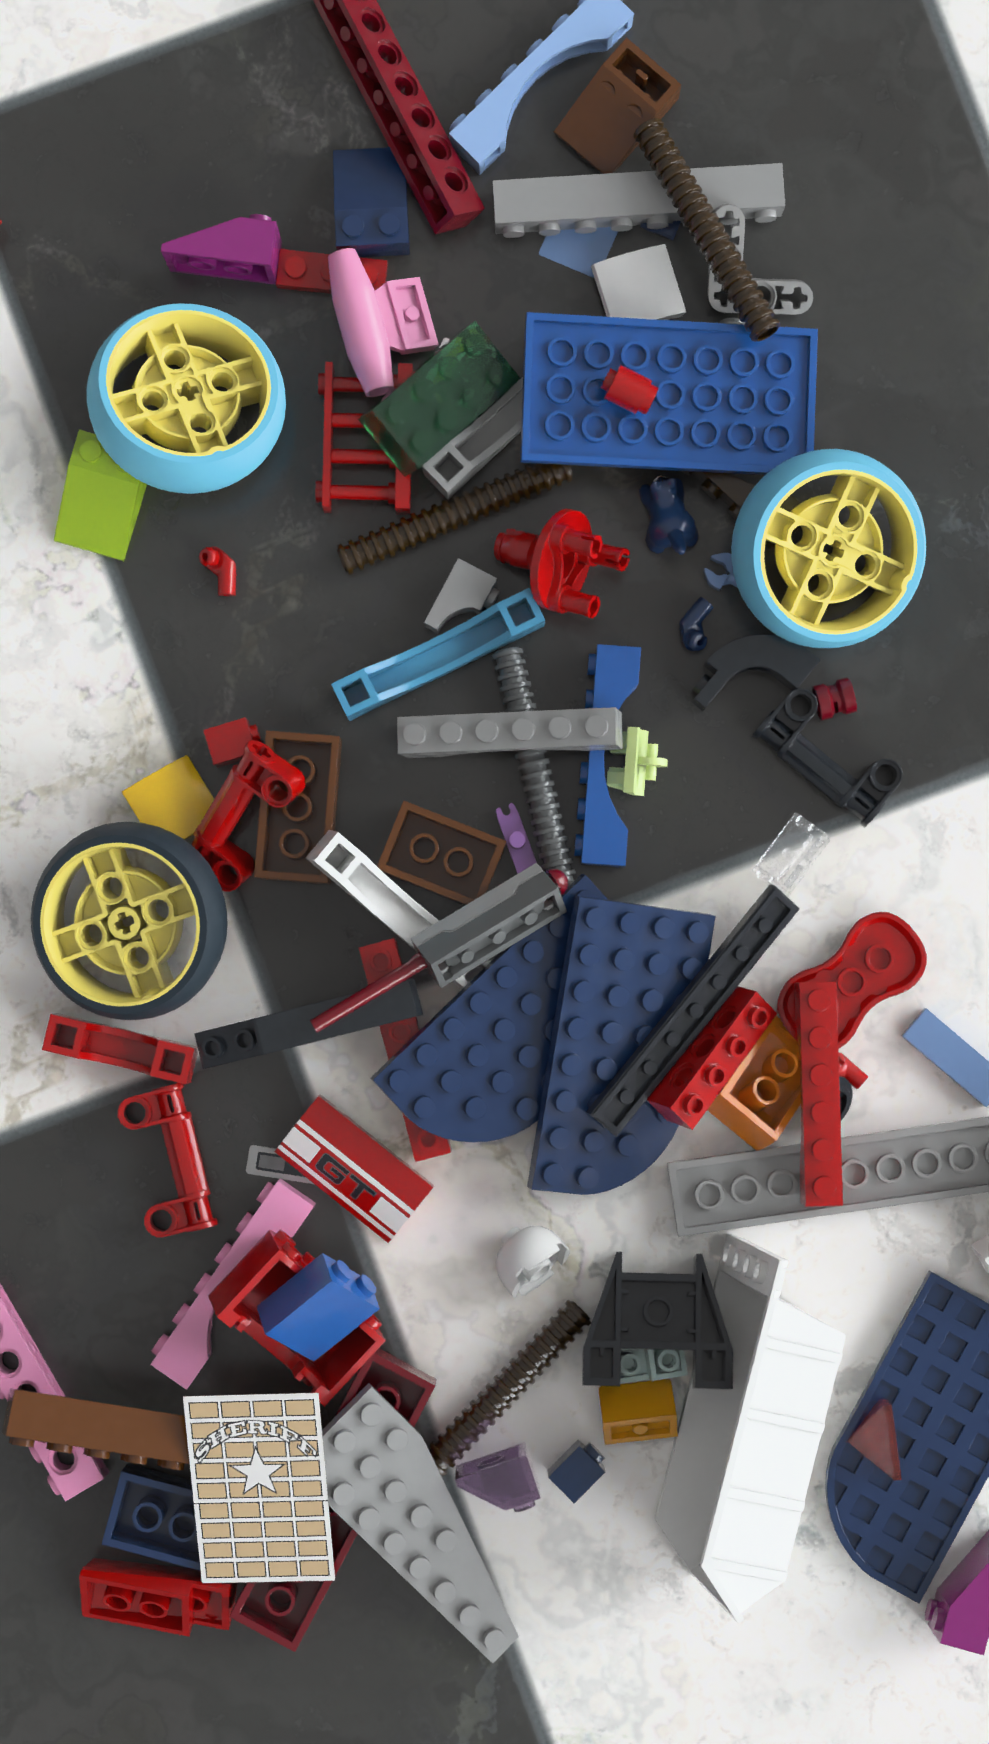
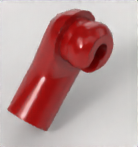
[199,546,236,596]
[839,1052,868,1090]

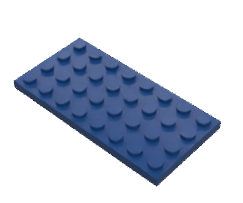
[520,312,818,475]

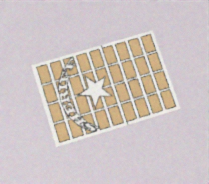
[183,1393,335,1583]

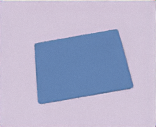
[539,227,618,278]

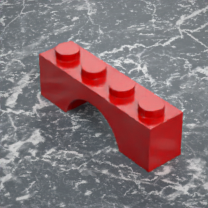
[42,1013,198,1084]

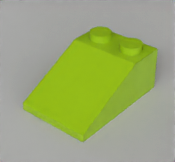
[54,429,147,562]

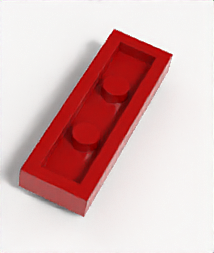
[276,249,388,294]

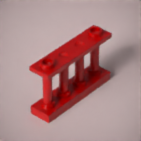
[315,362,414,515]

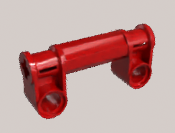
[191,740,305,892]
[118,1083,218,1237]

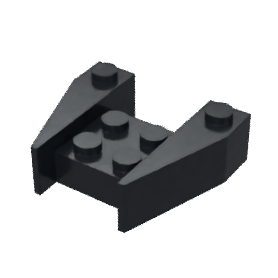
[582,1252,733,1390]

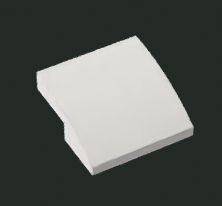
[591,244,686,320]

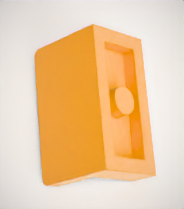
[598,1379,678,1445]

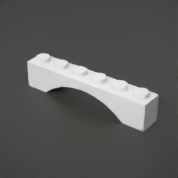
[306,830,491,989]

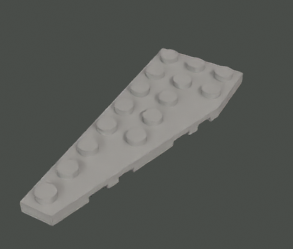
[322,1383,519,1663]

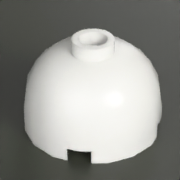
[496,1226,570,1297]

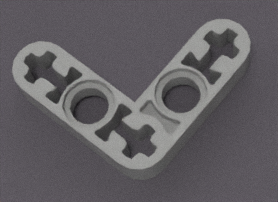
[707,203,813,315]

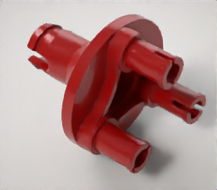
[494,509,630,619]

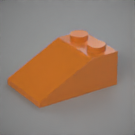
[707,1015,801,1151]

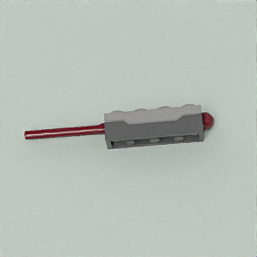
[309,863,568,1033]

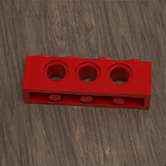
[647,986,777,1130]

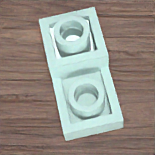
[620,1349,688,1384]

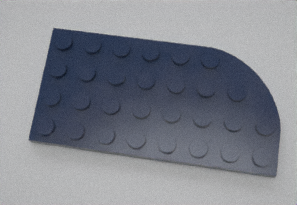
[370,874,608,1143]
[527,895,716,1195]
[825,1270,989,1604]

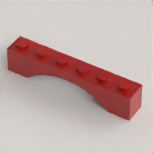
[794,981,843,1207]

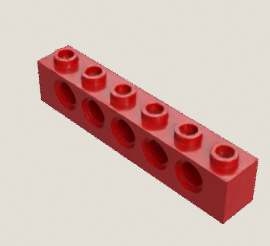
[359,938,452,1162]

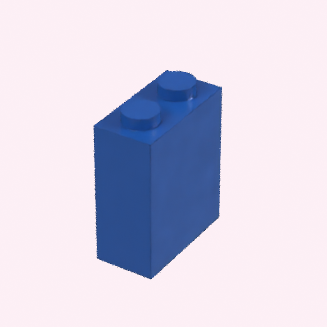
[256,1253,380,1361]

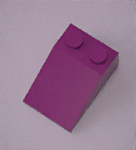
[161,214,282,285]
[925,1530,989,1656]

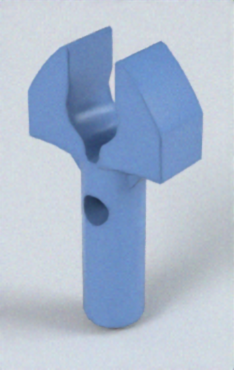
[703,553,738,591]

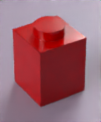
[203,717,262,768]

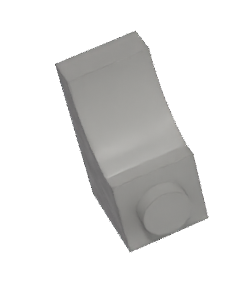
[424,558,500,634]

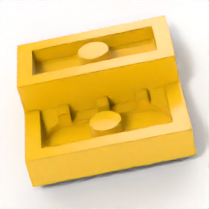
[122,755,215,840]

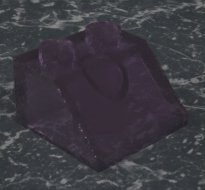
[455,1442,541,1512]

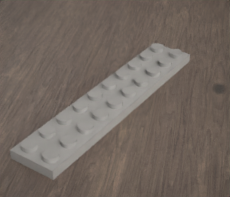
[667,1116,989,1237]

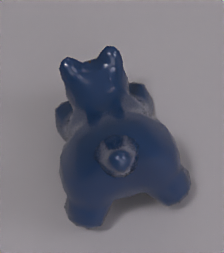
[639,475,699,555]

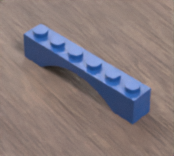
[574,644,641,868]

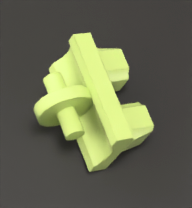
[607,727,668,796]

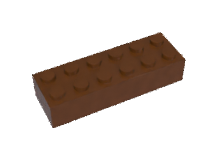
[2,1388,190,1470]

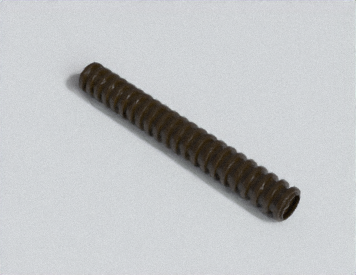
[633,118,780,341]
[336,463,573,575]
[429,1300,591,1476]

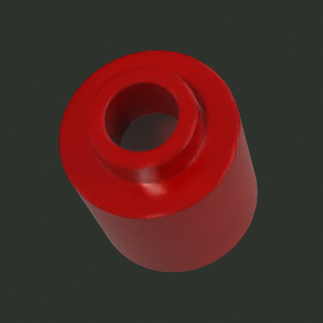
[601,364,659,415]

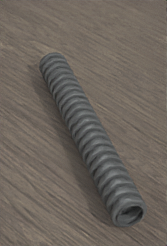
[491,647,576,886]

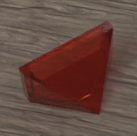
[847,1399,902,1481]

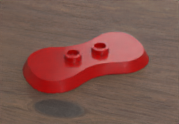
[777,912,927,1048]

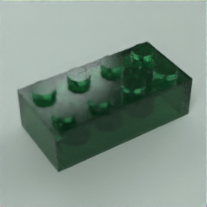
[358,321,521,477]

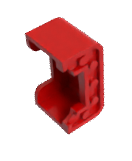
[208,1229,386,1407]

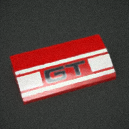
[274,1094,434,1243]

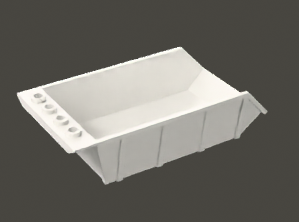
[654,1233,846,1624]

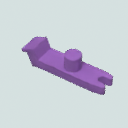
[496,803,537,874]

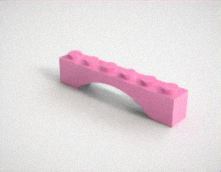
[150,1178,316,1390]

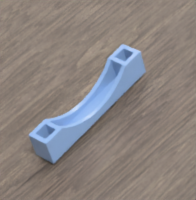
[449,0,634,175]

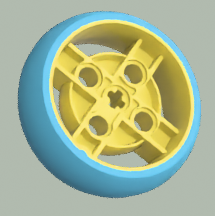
[86,303,286,494]
[731,449,926,648]

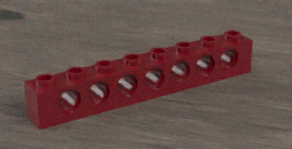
[313,0,485,234]

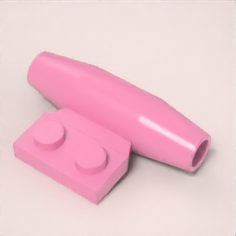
[328,248,439,397]

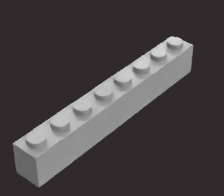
[493,163,785,238]

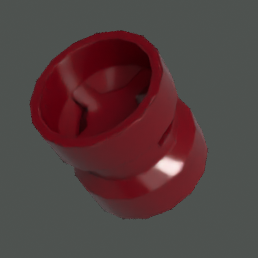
[812,677,857,721]

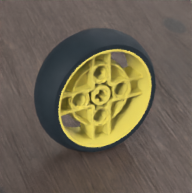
[31,822,228,1020]

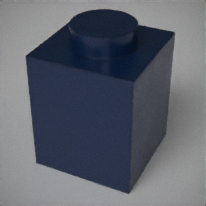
[547,1439,606,1504]

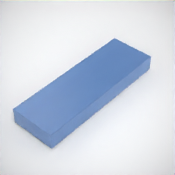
[901,1008,989,1107]

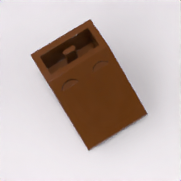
[554,37,682,174]

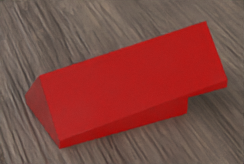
[79,1558,238,1637]

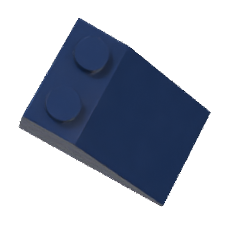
[333,147,410,257]

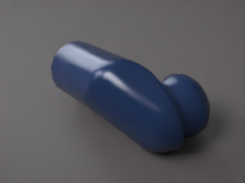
[679,597,714,651]

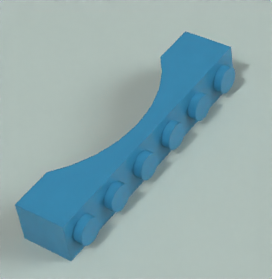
[331,588,545,721]

